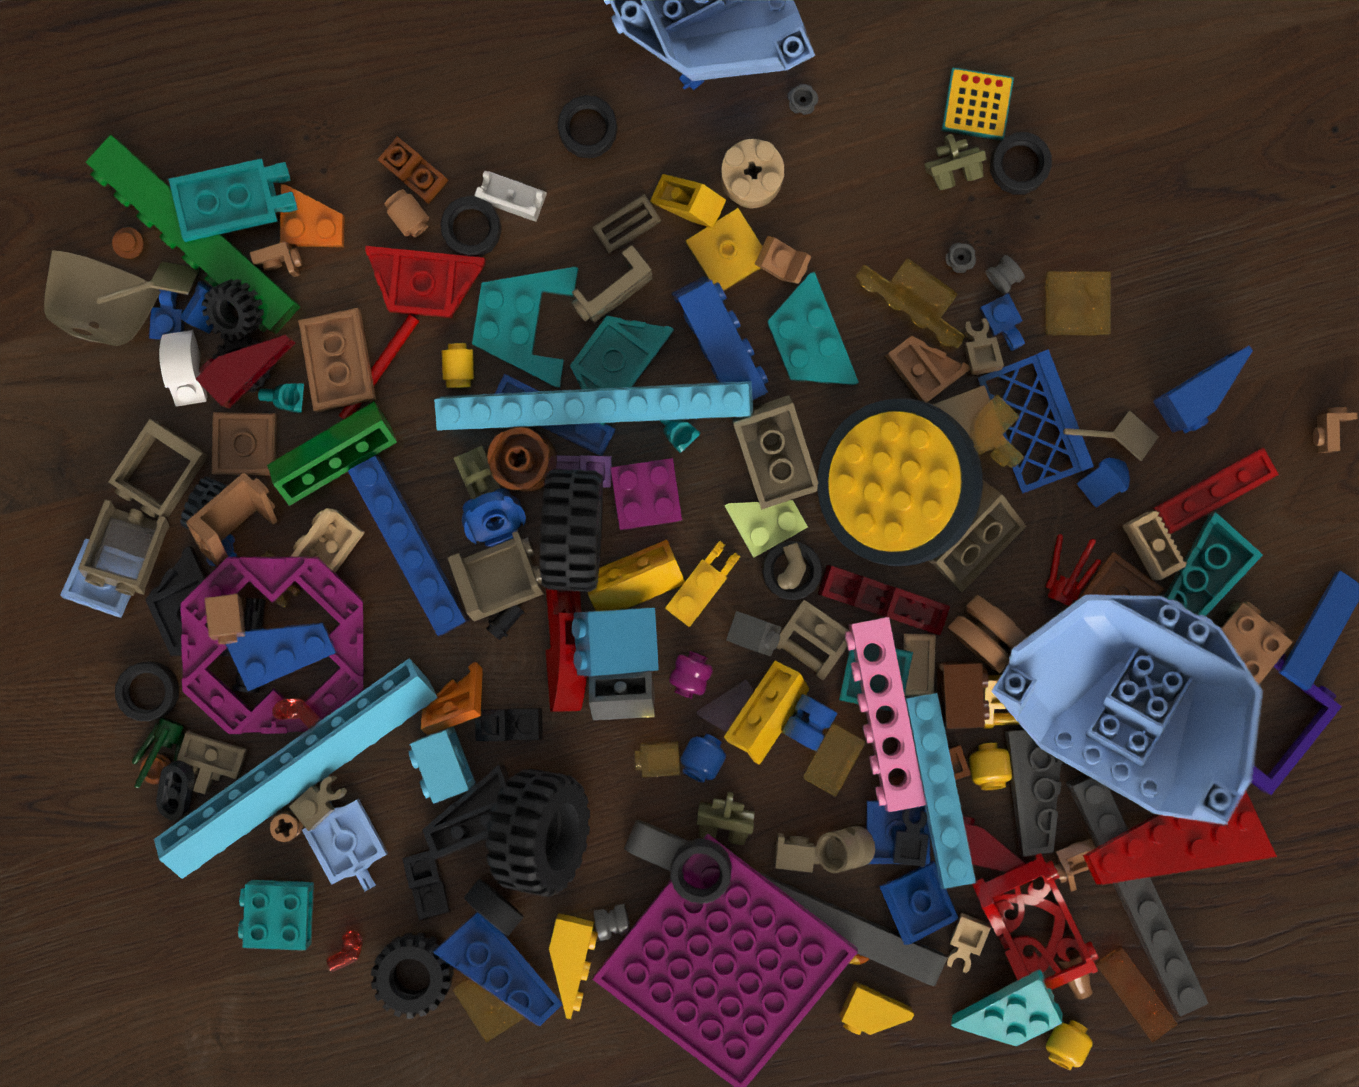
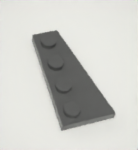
[1005,729,1064,857]

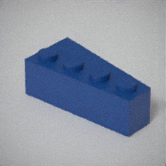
[671,276,769,400]

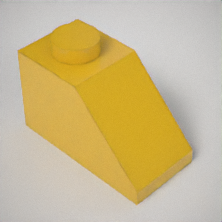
[650,174,726,228]
[839,981,914,1035]

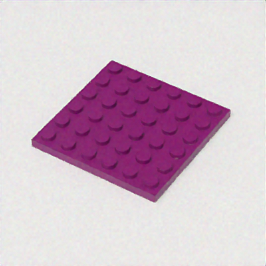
[592,834,858,1087]

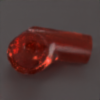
[272,698,321,729]
[326,930,363,972]

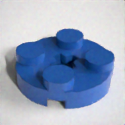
[462,488,526,547]

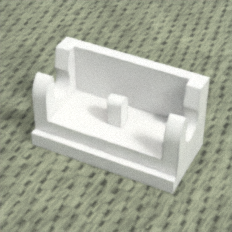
[475,171,547,222]

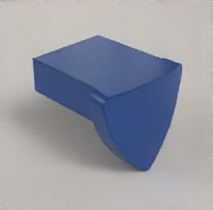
[180,281,230,334]
[1077,458,1130,508]

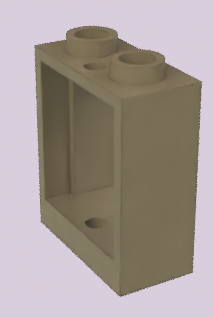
[108,419,209,518]

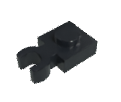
[892,809,929,867]

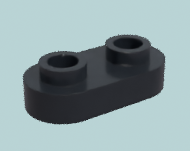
[156,760,195,820]

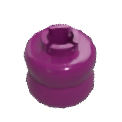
[669,651,713,699]

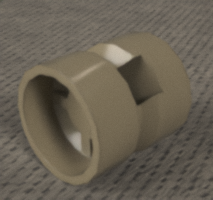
[816,826,875,873]

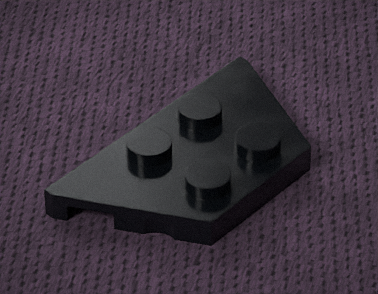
[145,546,231,656]

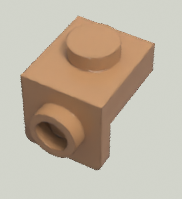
[1313,407,1358,453]
[1054,839,1096,892]

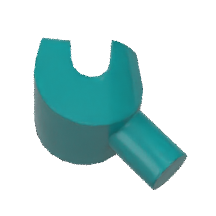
[258,383,304,413]
[659,419,701,453]

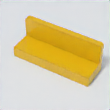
[587,540,685,611]
[724,661,809,764]

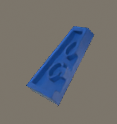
[226,623,336,691]

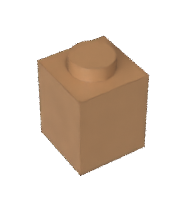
[205,594,245,644]

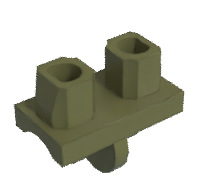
[924,134,987,190]
[454,446,501,499]
[697,791,755,845]

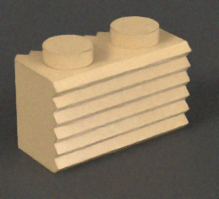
[1122,511,1187,580]

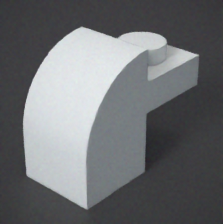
[159,330,208,407]

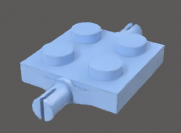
[302,799,388,892]

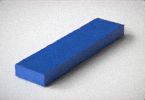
[495,374,616,456]
[1279,570,1359,690]

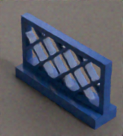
[978,349,1094,494]

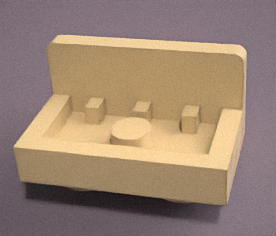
[291,508,365,573]

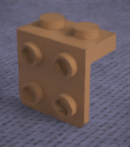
[1221,601,1293,685]

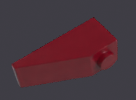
[196,335,296,408]
[962,814,1026,873]

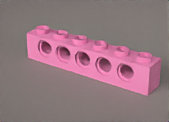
[845,617,926,812]

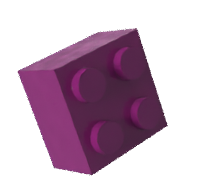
[611,458,682,530]

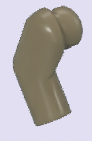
[777,543,806,590]

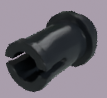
[486,605,525,640]

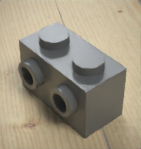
[589,671,655,720]

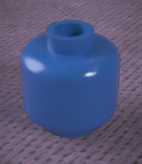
[680,734,726,783]

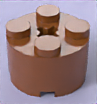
[487,427,557,492]

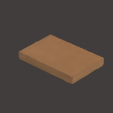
[298,308,376,412]

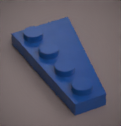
[433,912,563,1026]

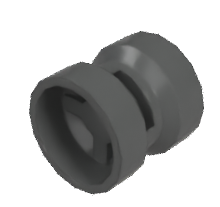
[594,904,631,941]

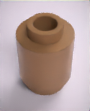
[384,189,429,237]

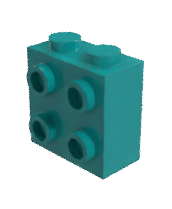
[238,880,314,950]

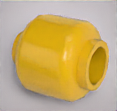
[969,743,1012,790]
[1045,1020,1093,1070]

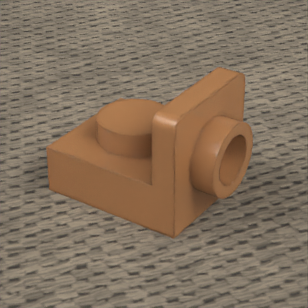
[755,236,811,284]
[250,241,302,277]

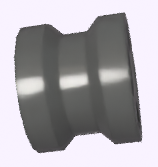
[985,255,1025,295]

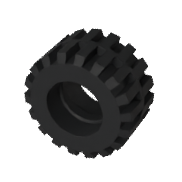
[371,932,454,1018]

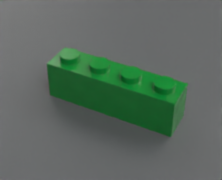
[267,402,397,506]

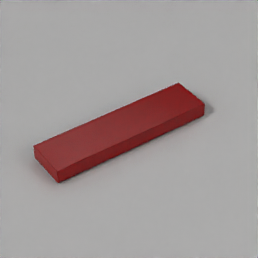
[1153,447,1279,534]

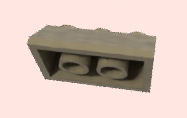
[929,480,1027,593]

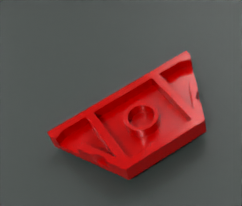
[365,246,486,318]

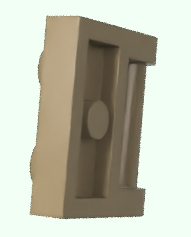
[776,599,849,681]

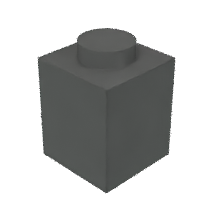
[726,611,781,656]

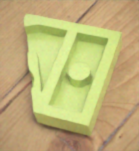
[725,500,808,558]

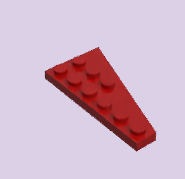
[1083,791,1277,885]

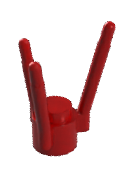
[1045,534,1101,606]

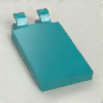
[169,159,298,242]

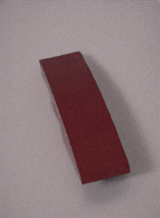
[818,564,950,636]

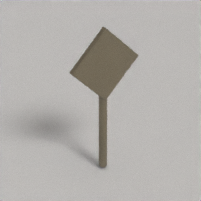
[96,261,200,304]
[1063,411,1159,461]

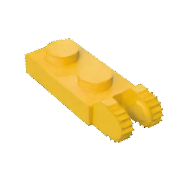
[665,541,740,627]

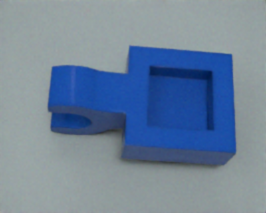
[149,289,184,340]
[979,293,1025,352]

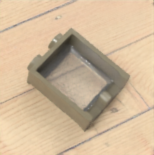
[78,500,170,596]

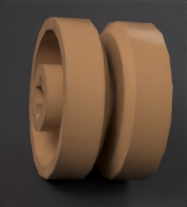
[947,595,1028,673]

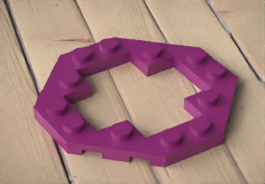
[181,557,364,734]

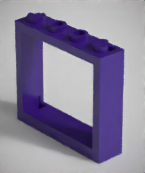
[1251,654,1342,795]

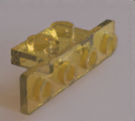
[856,258,965,348]

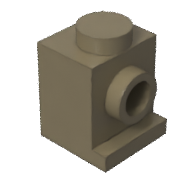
[774,833,819,873]

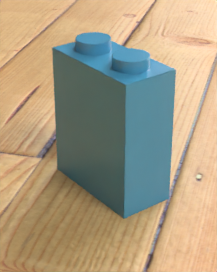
[572,608,659,676]

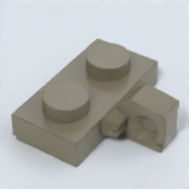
[177,731,248,795]

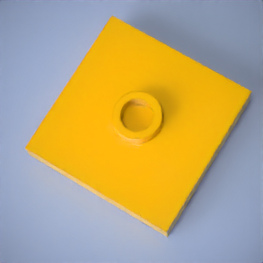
[685,208,763,291]

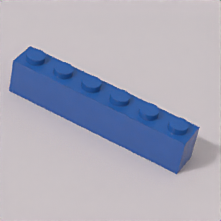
[348,456,470,636]

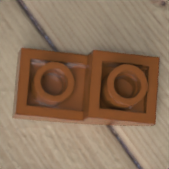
[377,136,448,204]

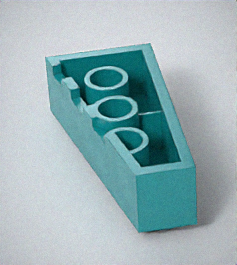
[1164,512,1263,616]

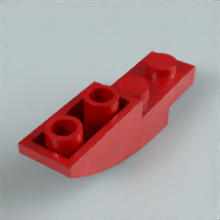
[545,588,587,712]

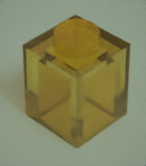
[635,741,680,777]

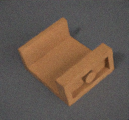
[186,472,277,566]

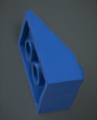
[1153,346,1253,434]

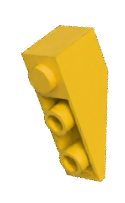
[549,913,598,1019]

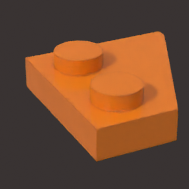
[280,185,345,247]
[421,662,483,735]

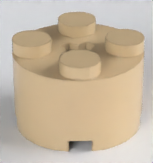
[721,139,784,208]

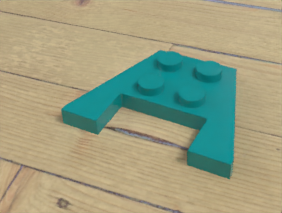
[472,267,579,388]

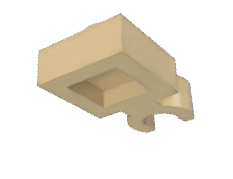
[947,912,991,973]

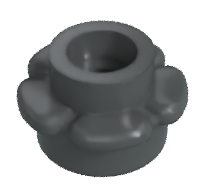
[788,84,818,115]
[945,243,976,273]

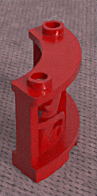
[972,853,1099,990]

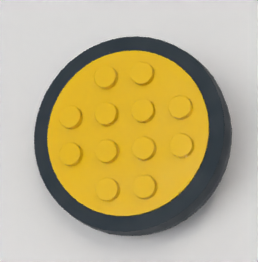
[818,399,983,566]

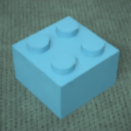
[408,726,475,804]

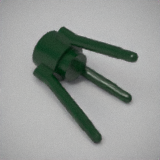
[132,717,185,788]

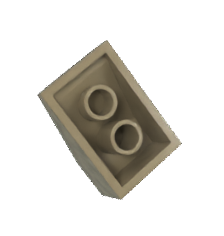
[731,395,819,510]

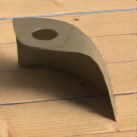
[44,250,161,346]

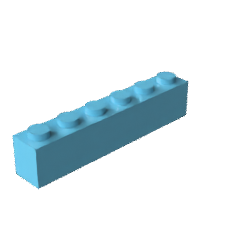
[905,693,976,889]

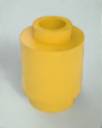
[442,343,474,388]

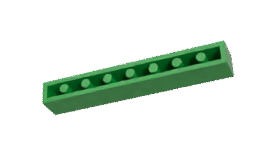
[86,135,301,334]

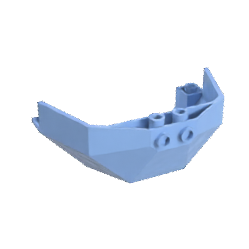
[604,0,815,81]
[992,595,1262,824]

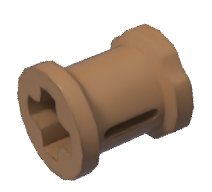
[270,810,304,842]

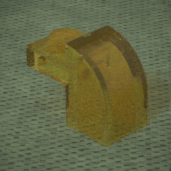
[970,395,1025,468]

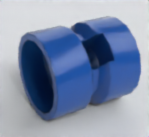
[782,694,838,751]

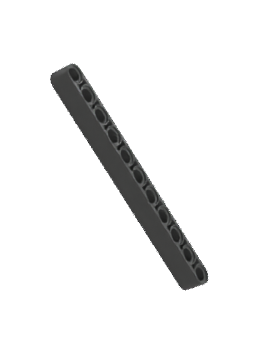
[624,820,948,986]

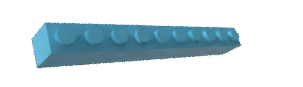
[434,381,753,431]
[154,658,438,879]

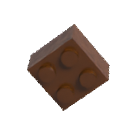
[936,660,990,729]

